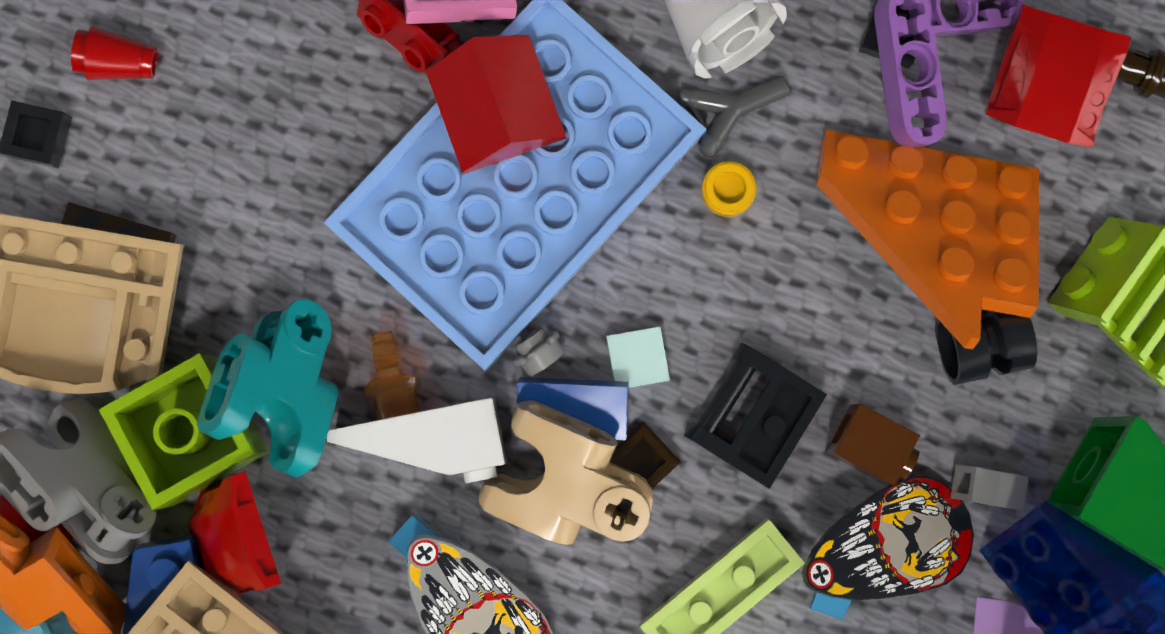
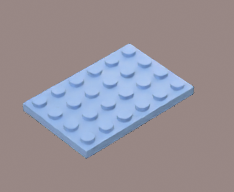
[324,0,707,371]

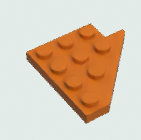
[816,129,1039,350]

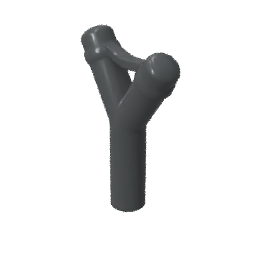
[677,76,790,158]

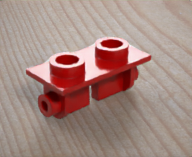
[357,0,463,75]

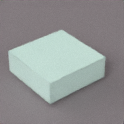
[606,327,670,388]

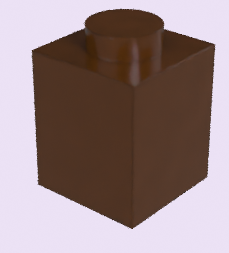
[825,403,920,485]

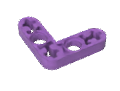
[874,0,1024,148]

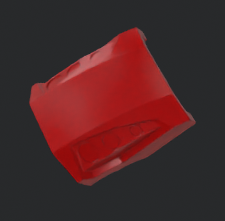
[984,4,1132,148]
[187,471,281,595]

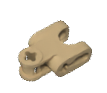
[479,400,654,545]

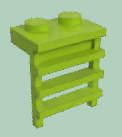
[1047,217,1165,388]

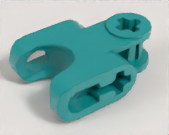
[197,299,338,477]

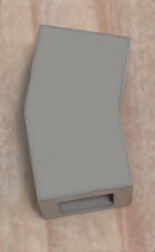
[950,464,1029,511]

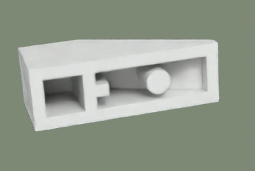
[327,398,508,483]

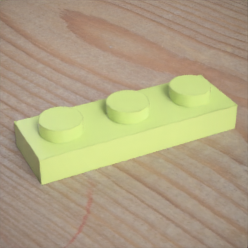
[639,518,805,634]

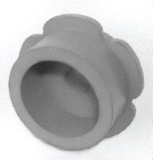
[513,327,564,376]

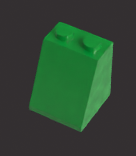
[1040,416,1165,583]

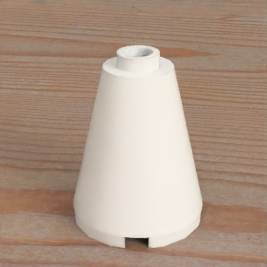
[664,0,787,79]

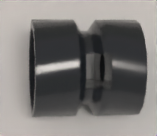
[935,309,1038,385]

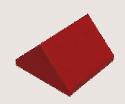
[426,35,566,175]

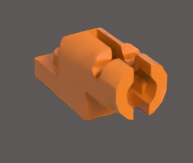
[0,515,126,634]

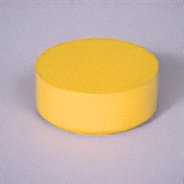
[701,161,757,217]

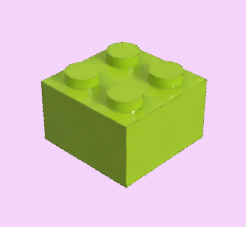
[98,353,269,510]

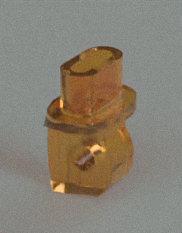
[364,331,422,420]

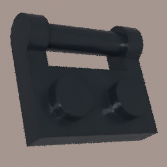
[683,343,827,489]

